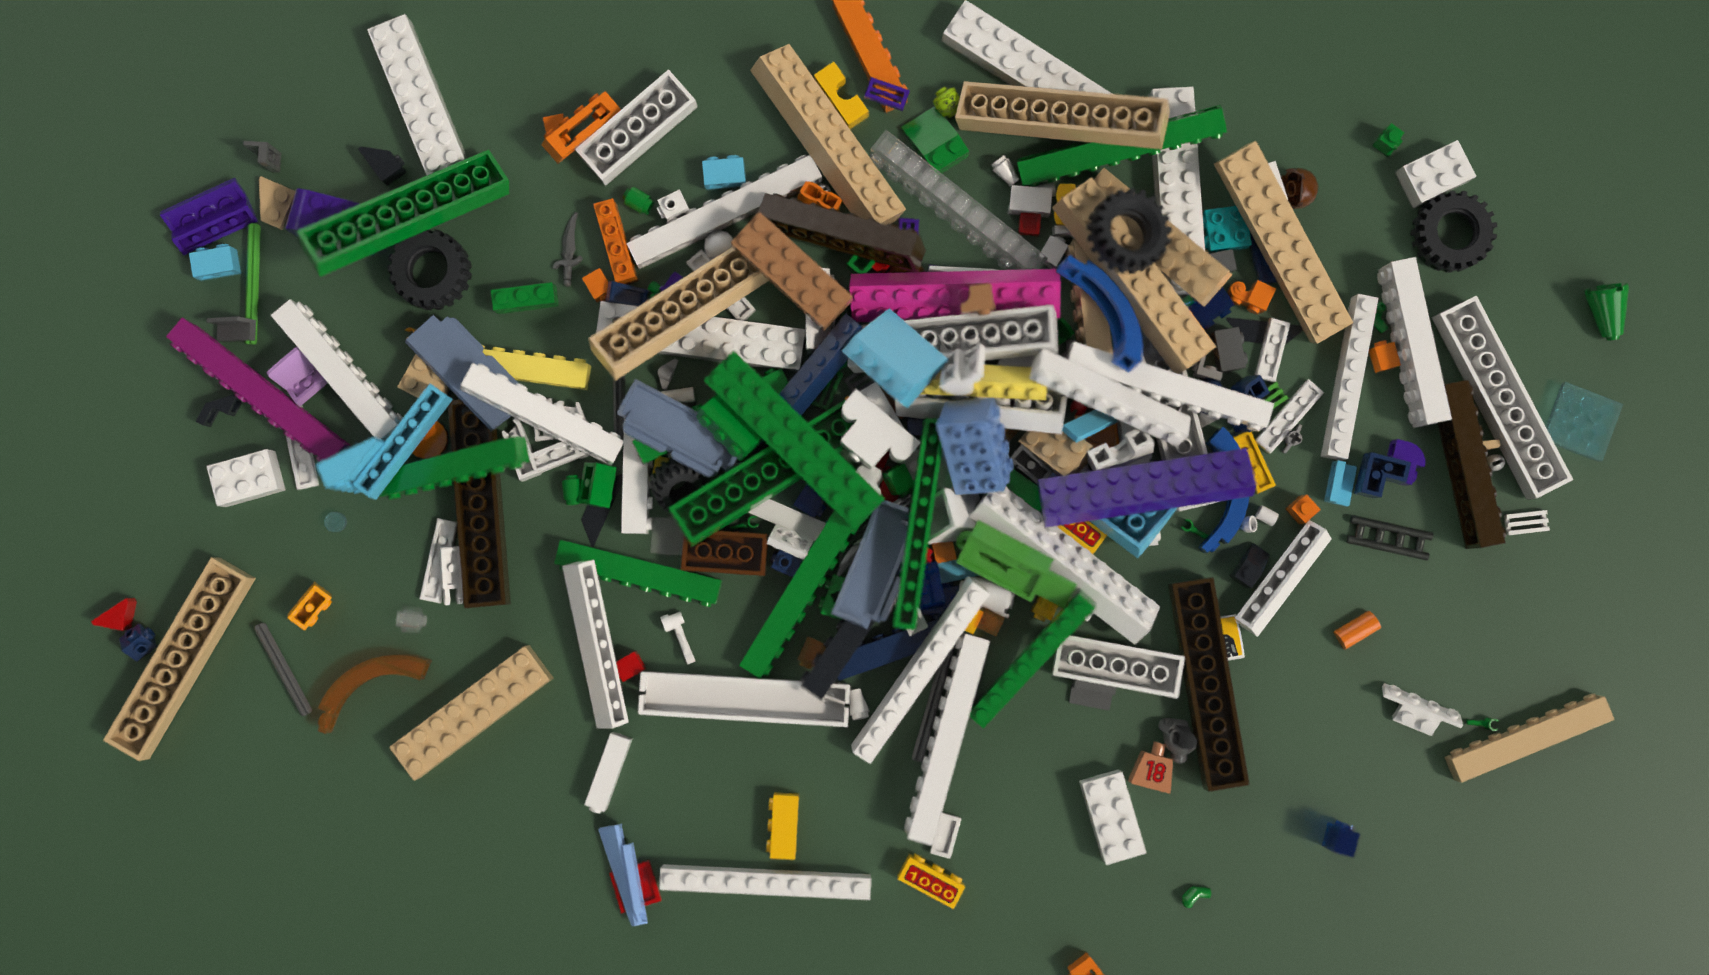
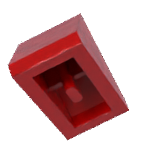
[91,598,137,631]

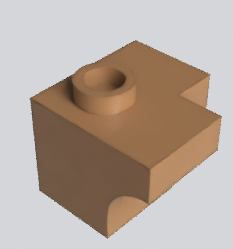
[961,283,996,316]

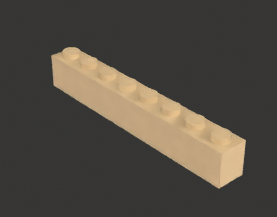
[1445,693,1615,783]

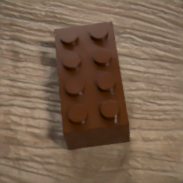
[681,531,768,576]

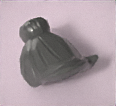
[1158,718,1197,764]

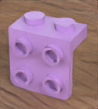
[267,347,328,406]

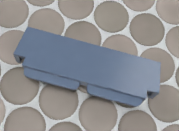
[405,315,519,431]
[617,379,737,477]
[832,500,910,629]

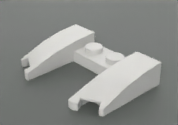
[502,401,590,482]

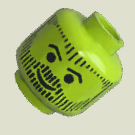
[933,86,960,118]

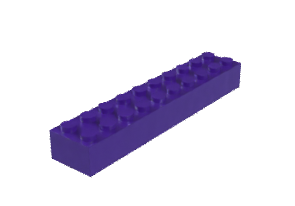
[1038,448,1257,528]

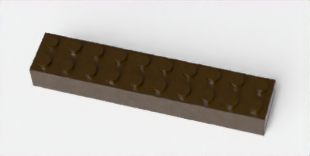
[448,400,511,608]
[1168,577,1250,792]

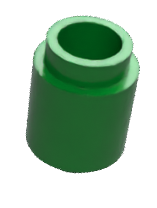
[622,187,654,215]
[562,475,581,505]

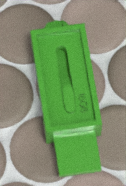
[956,520,1077,608]

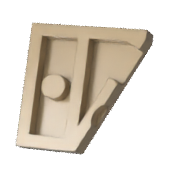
[259,176,296,230]

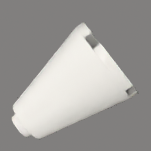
[959,577,1015,618]

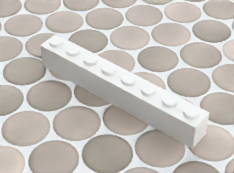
[1321,294,1378,461]
[1030,348,1191,447]
[460,364,624,466]
[562,560,628,728]

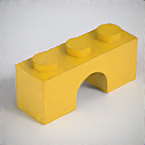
[814,62,869,129]

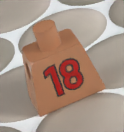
[1128,741,1173,794]

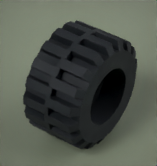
[650,458,706,512]

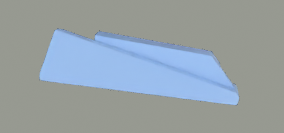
[598,823,648,926]

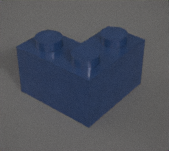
[1354,452,1411,499]

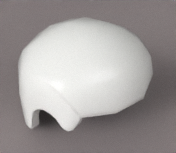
[704,230,733,260]

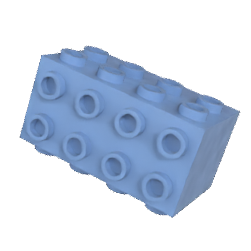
[937,397,1014,495]

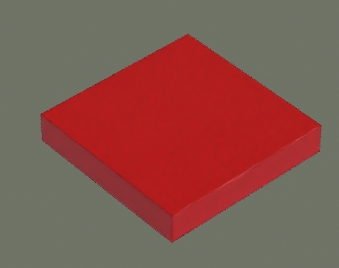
[609,860,662,913]

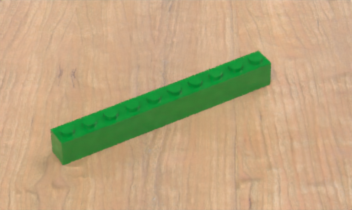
[1017,105,1227,187]
[892,417,942,631]
[739,510,860,679]

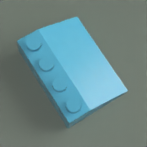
[842,308,949,408]
[316,437,386,494]
[1090,508,1177,558]

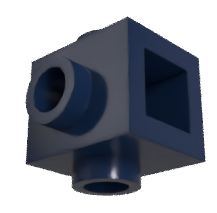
[119,623,157,662]

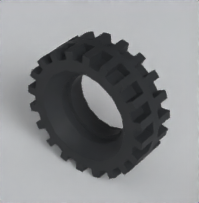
[1086,188,1172,274]
[1411,191,1497,273]

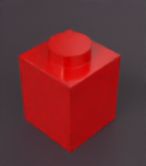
[616,651,647,682]

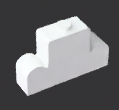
[840,390,921,469]

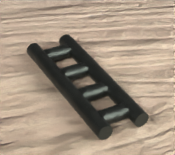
[1346,515,1433,561]

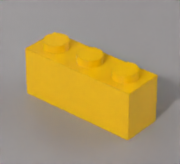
[766,792,799,860]

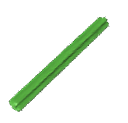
[244,223,261,345]

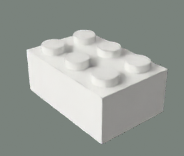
[1395,140,1476,208]
[207,449,286,507]

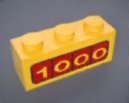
[1057,521,1107,554]
[897,853,965,909]

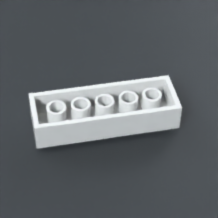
[575,70,698,186]
[1051,636,1185,698]

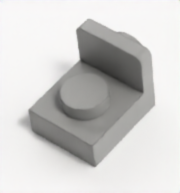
[1191,355,1223,381]

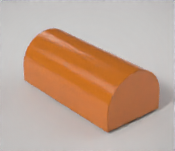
[1333,611,1381,650]

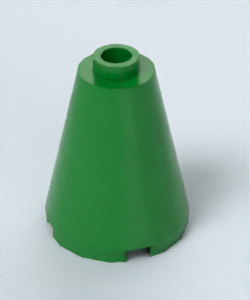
[1584,283,1629,341]

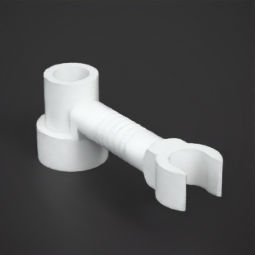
[660,611,695,664]

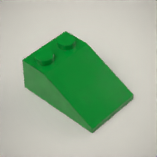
[901,106,969,179]

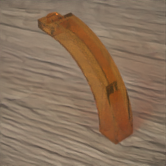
[318,654,432,734]

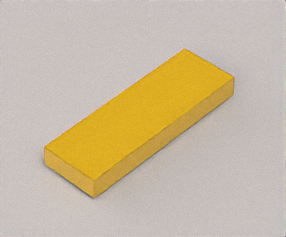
[1233,432,1276,494]

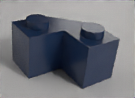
[1231,375,1270,432]

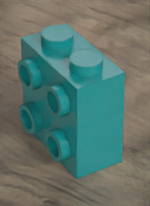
[1202,206,1252,254]

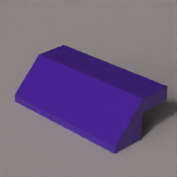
[160,178,258,255]

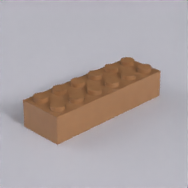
[731,212,853,331]

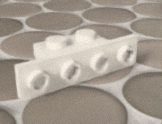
[1382,683,1463,736]

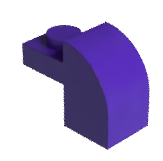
[1387,439,1425,486]

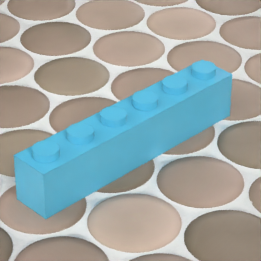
[352,384,453,499]

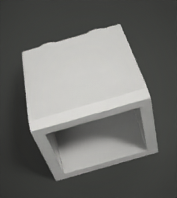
[928,488,980,544]

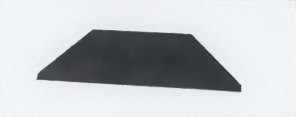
[1227,317,1303,345]
[581,473,623,547]

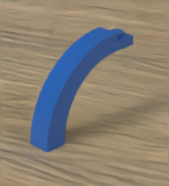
[1056,255,1143,373]
[1198,427,1249,553]

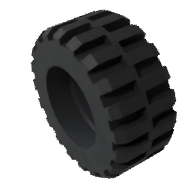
[387,229,472,311]

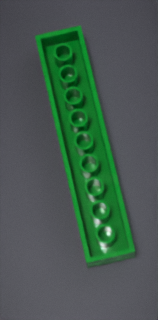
[297,149,509,277]
[704,350,885,529]
[669,400,855,547]

